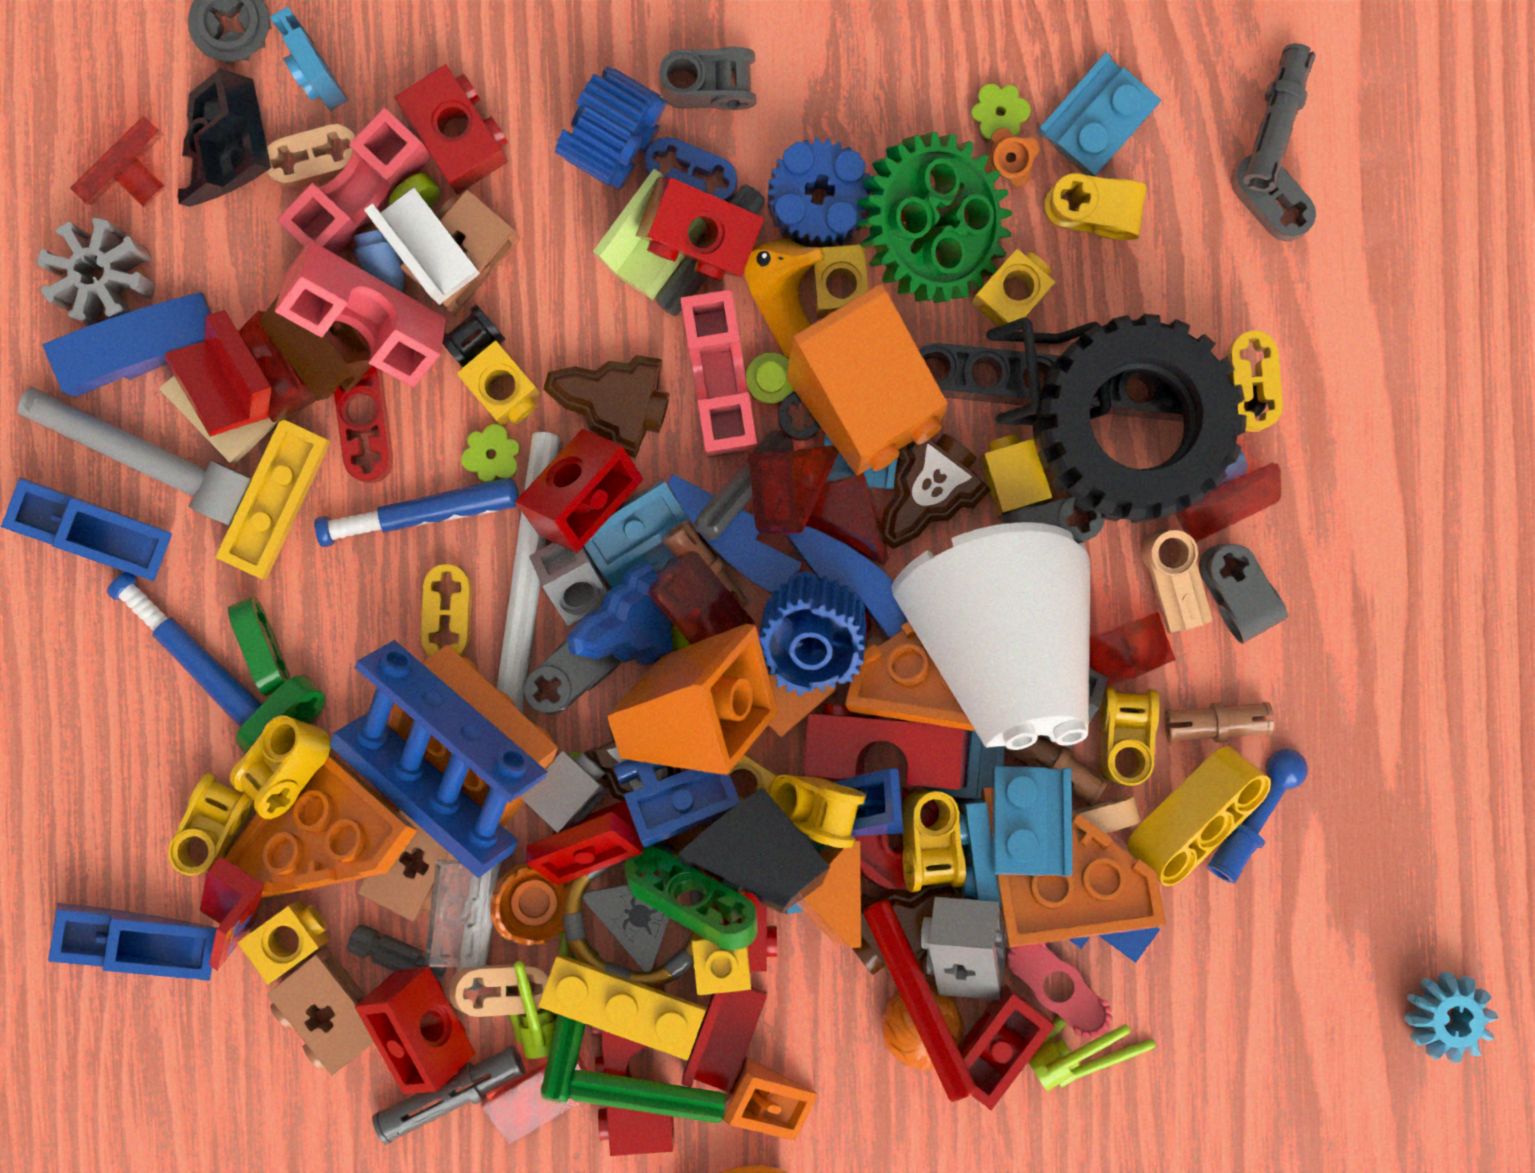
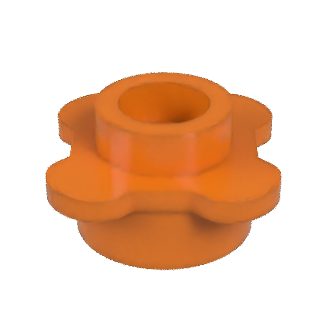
[983,128,1040,187]

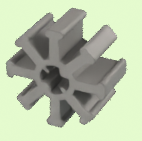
[37,218,156,326]

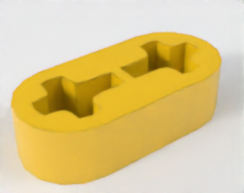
[1226,330,1283,432]
[421,564,473,656]

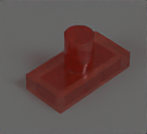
[70,116,165,207]

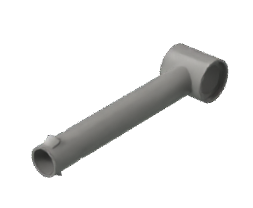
[17,387,252,526]

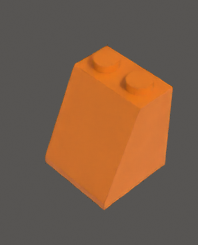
[786,283,948,476]
[607,624,778,775]

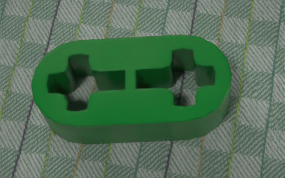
[228,596,290,696]
[236,675,326,754]

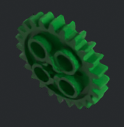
[856,132,1012,303]

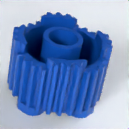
[555,66,668,190]
[768,138,871,248]
[759,571,866,696]

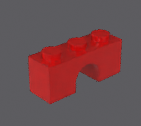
[803,704,969,790]
[592,986,675,1156]

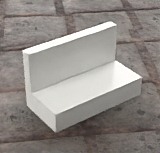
[364,188,480,305]

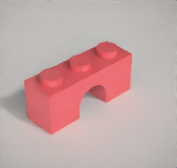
[277,107,432,256]
[275,240,446,388]
[680,289,757,458]

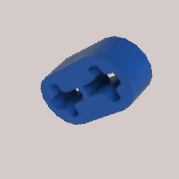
[645,137,738,202]

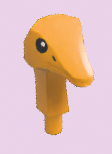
[744,238,825,358]

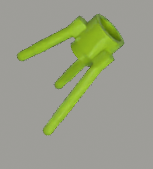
[506,931,570,1059]
[1028,989,1156,1091]

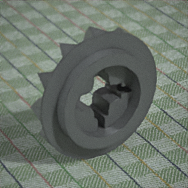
[188,0,272,65]

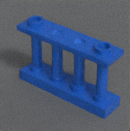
[330,640,548,878]

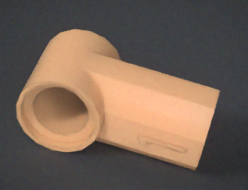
[1141,530,1213,633]

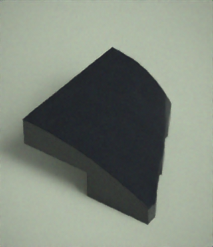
[177,68,271,207]
[677,787,830,913]

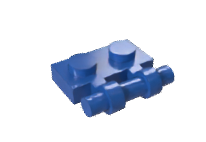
[613,760,740,848]

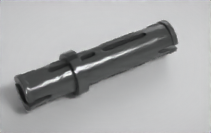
[1243,43,1316,192]
[372,1045,526,1145]

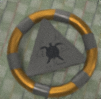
[562,842,704,988]

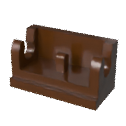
[259,294,372,401]

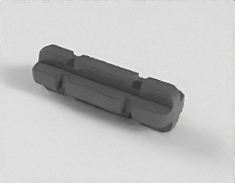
[347,925,448,983]

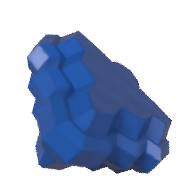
[567,562,681,666]

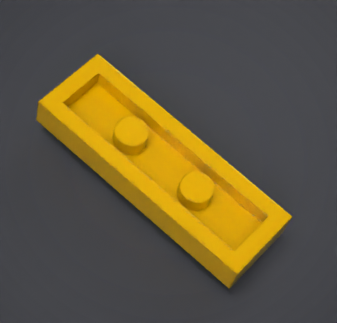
[215,418,332,580]
[538,954,706,1061]

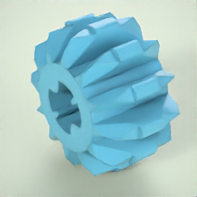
[1403,972,1499,1063]

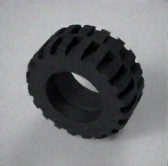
[1033,314,1247,523]

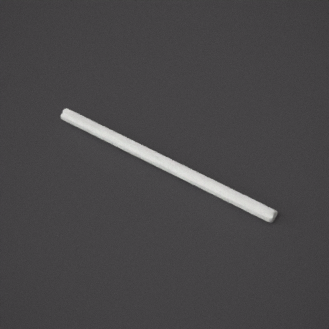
[457,431,560,991]

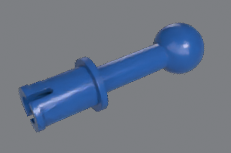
[1206,749,1308,884]

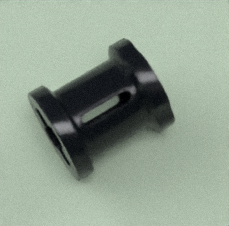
[442,304,506,367]

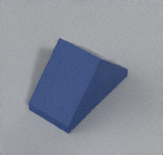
[834,768,904,836]

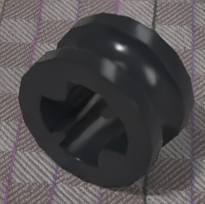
[778,393,821,441]

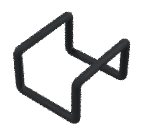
[986,318,1111,425]

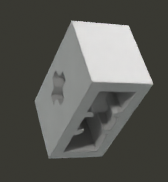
[921,897,1006,1000]

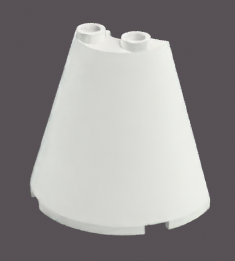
[891,522,1091,750]

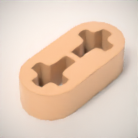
[266,124,356,189]
[1072,795,1141,833]
[448,964,548,1017]

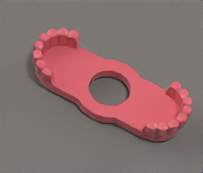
[1008,943,1113,1039]

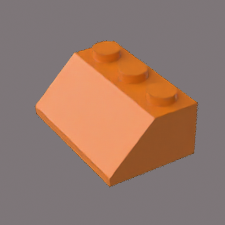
[390,644,558,827]

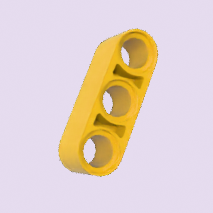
[1127,746,1271,886]

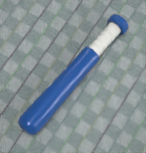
[314,478,519,547]
[107,572,262,728]

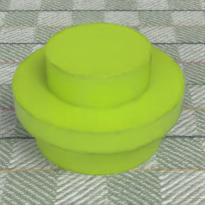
[746,353,794,404]

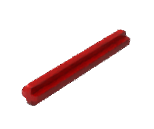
[864,900,975,1102]

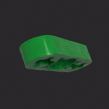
[624,847,758,950]

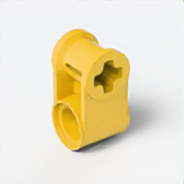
[1043,173,1147,240]
[1099,686,1160,786]
[230,716,330,819]
[168,772,254,876]
[767,775,866,848]
[902,789,966,892]

